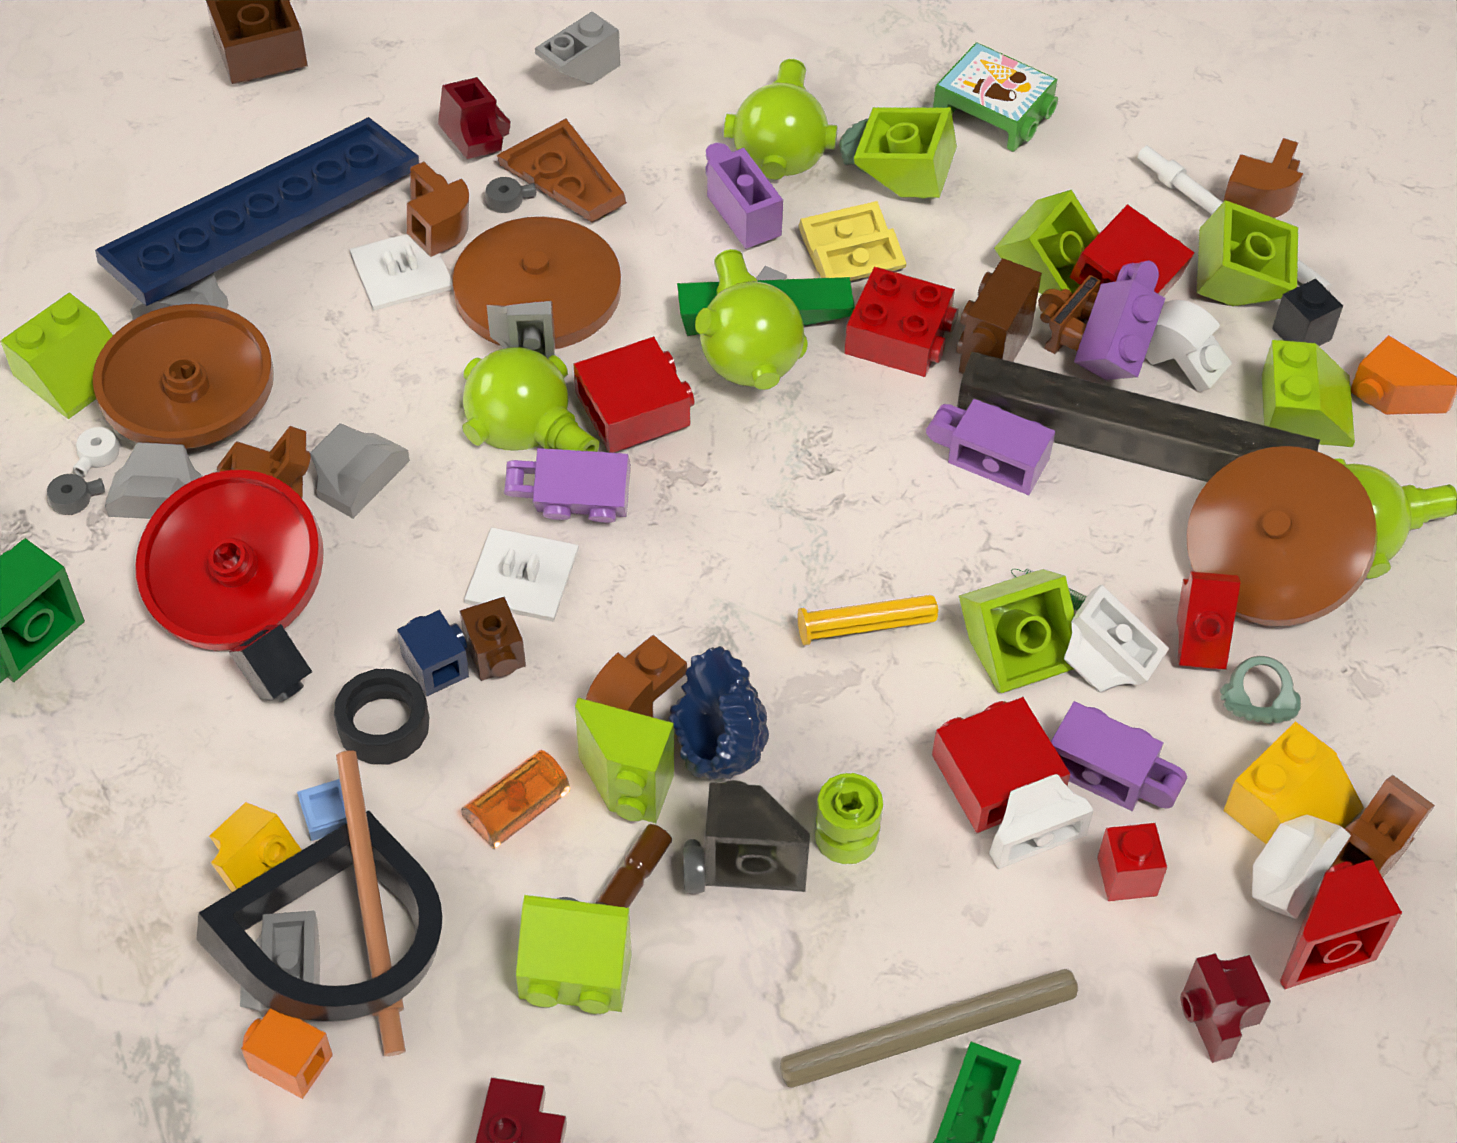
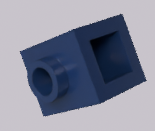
[397,609,469,697]

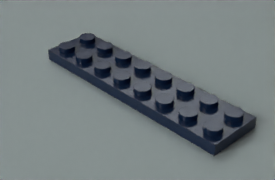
[95,117,419,306]

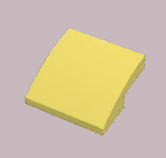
[798,201,907,281]

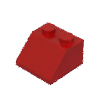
[1280,859,1402,990]

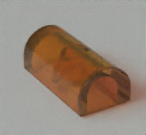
[461,749,570,849]

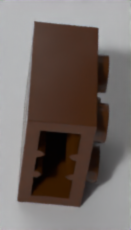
[956,258,1042,388]

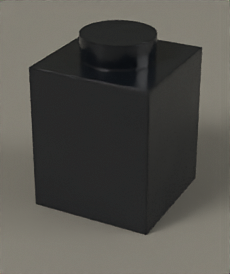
[1272,278,1343,346]
[229,624,313,702]

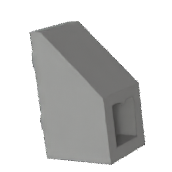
[535,11,620,84]

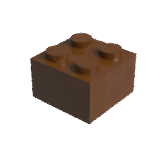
[206,0,308,84]

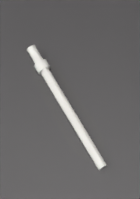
[1138,146,1332,291]

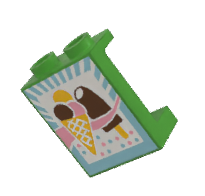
[933,42,1058,152]

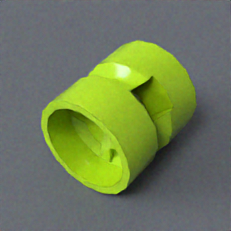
[815,773,883,864]

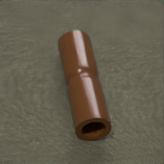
[595,824,672,908]

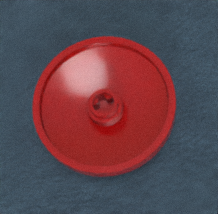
[136,470,324,651]

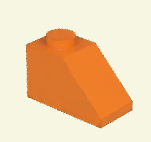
[1351,335,1457,415]

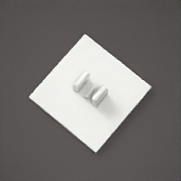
[350,234,453,311]
[464,527,579,622]

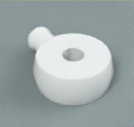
[73,427,119,477]

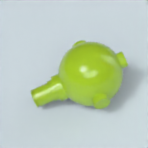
[724,59,838,180]
[695,249,808,390]
[462,347,599,452]
[1335,458,1457,579]

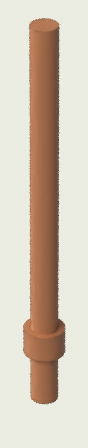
[336,750,406,1056]

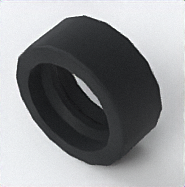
[334,669,430,764]

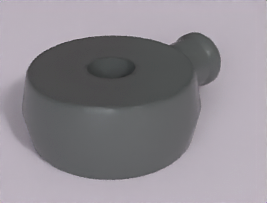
[485,177,536,213]
[47,474,105,515]
[683,839,705,894]

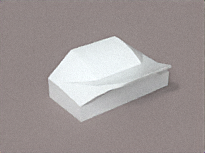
[1064,585,1169,692]
[989,774,1093,869]
[1252,814,1351,919]

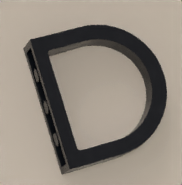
[196,810,442,1021]

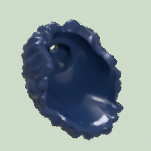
[668,646,769,780]

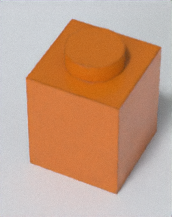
[241,1008,333,1099]

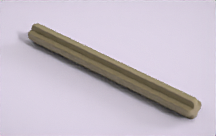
[780,969,1079,1088]

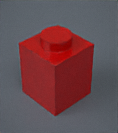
[1097,823,1167,902]

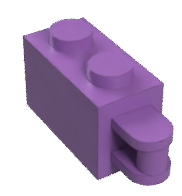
[706,143,783,249]
[1074,261,1166,380]
[926,399,1055,495]
[504,448,631,523]
[1051,701,1187,812]

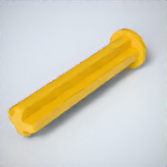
[797,595,939,646]

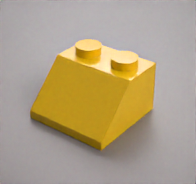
[1223,721,1364,845]

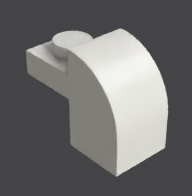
[1145,300,1232,392]

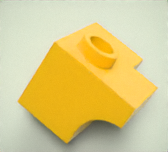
[209,802,302,892]

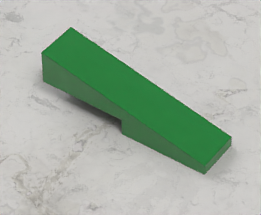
[677,277,855,337]
[933,1041,1021,1143]

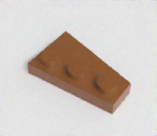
[497,118,627,222]

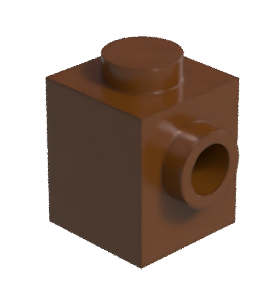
[459,596,526,681]

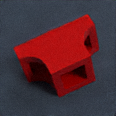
[1176,571,1241,670]

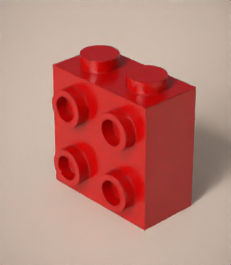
[1070,204,1195,297]
[844,266,959,377]
[573,336,695,453]
[932,697,1071,833]

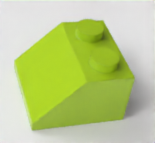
[854,107,957,198]
[994,189,1099,294]
[1196,200,1298,306]
[0,292,113,419]
[1261,340,1355,447]
[959,569,1075,693]
[575,698,674,823]
[516,895,632,1014]

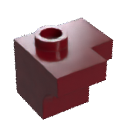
[438,77,511,159]
[1180,953,1271,1063]
[475,1077,567,1143]

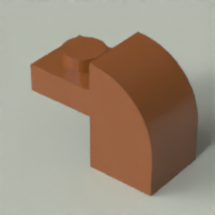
[1223,138,1303,218]
[407,161,469,257]
[217,426,311,498]
[586,635,687,718]
[1329,775,1435,877]

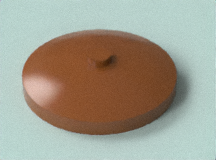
[453,217,621,349]
[93,304,274,449]
[1187,446,1378,626]

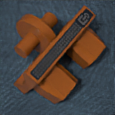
[1038,275,1101,354]

